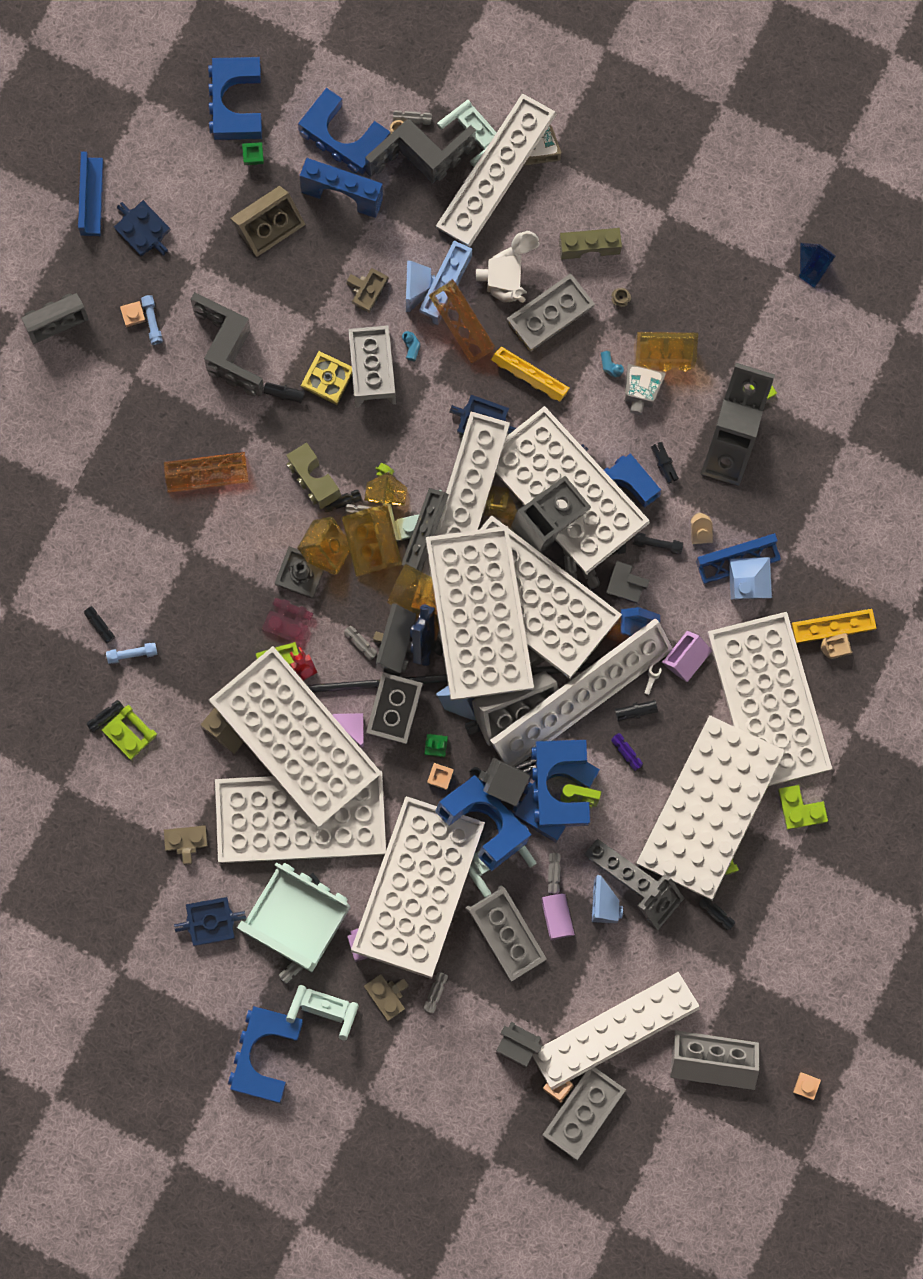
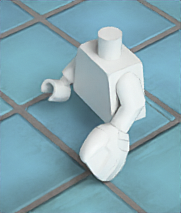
[476,231,539,303]

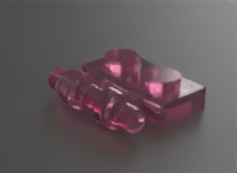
[262,598,314,646]

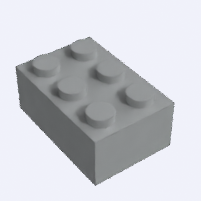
[366,672,423,744]

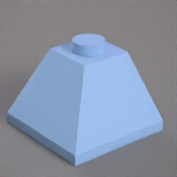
[406,261,435,312]
[729,557,772,600]
[592,875,623,923]

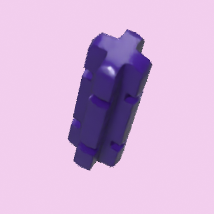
[611,733,643,771]

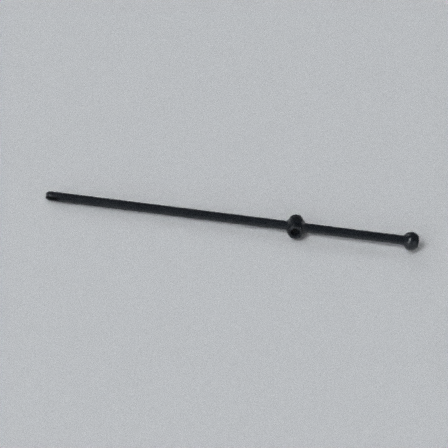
[307,658,601,693]

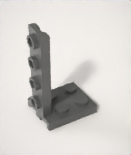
[584,838,684,930]

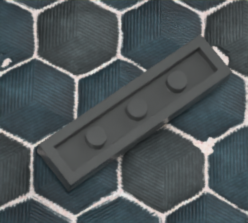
[401,488,449,571]

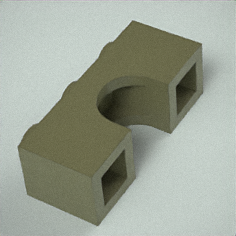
[559,228,622,260]
[286,442,341,509]

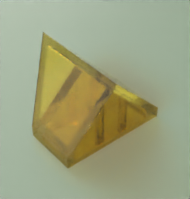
[364,472,407,506]
[484,485,518,520]

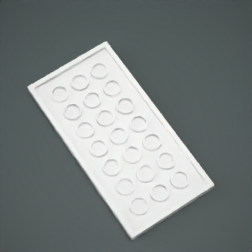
[495,406,650,575]
[480,515,622,679]
[425,526,534,701]
[707,612,832,786]
[209,646,381,828]
[637,715,785,900]
[215,771,386,863]
[351,796,485,979]

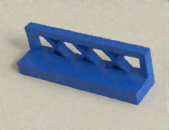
[78,152,103,236]
[696,533,781,584]

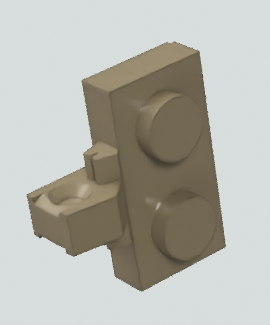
[346,268,389,313]
[164,826,208,865]
[364,974,409,1021]

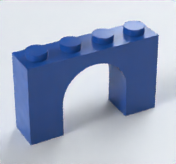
[208,57,262,140]
[298,88,391,175]
[300,158,383,218]
[604,453,661,508]
[531,740,590,828]
[513,762,600,843]
[435,775,532,871]
[228,1006,303,1104]

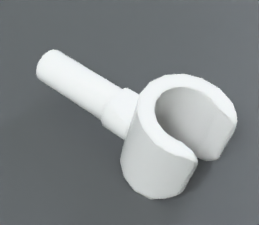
[644,665,661,695]

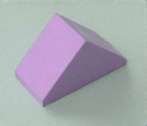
[333,713,364,748]

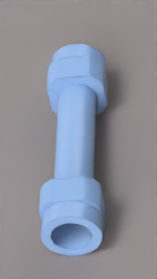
[141,295,163,345]
[106,643,157,664]

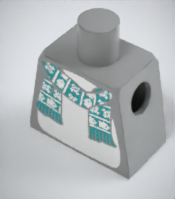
[624,364,666,415]

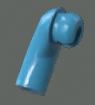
[402,331,421,362]
[601,351,624,377]

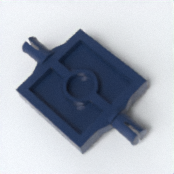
[114,200,171,257]
[449,395,517,435]
[410,604,436,666]
[174,897,246,947]

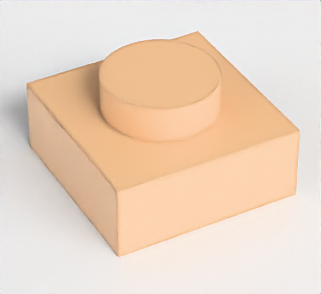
[120,301,146,327]
[427,763,454,790]
[793,1072,821,1100]
[543,1081,574,1103]

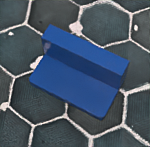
[621,607,660,637]

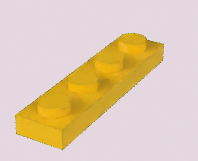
[491,347,570,402]
[791,609,876,644]

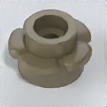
[611,288,631,307]

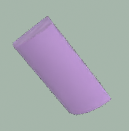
[662,631,712,682]
[541,894,575,940]

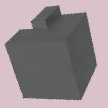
[606,561,650,604]
[479,758,530,806]
[495,1021,542,1068]

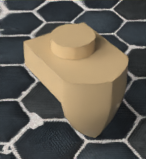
[691,513,713,544]
[821,633,852,659]

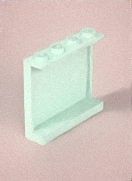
[237,862,351,972]

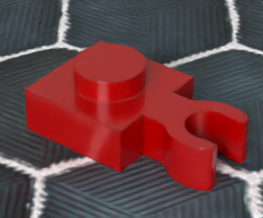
[290,647,318,681]

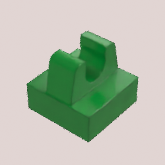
[242,142,264,165]
[425,734,448,758]

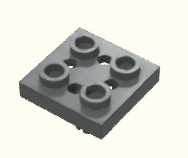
[274,546,327,599]

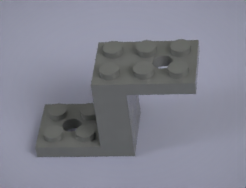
[365,118,476,184]
[191,292,264,397]
[701,363,775,486]
[509,476,591,554]

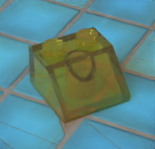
[297,517,353,575]

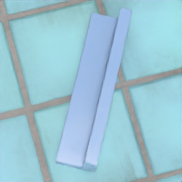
[419,241,472,325]

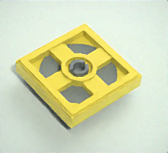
[301,351,353,405]

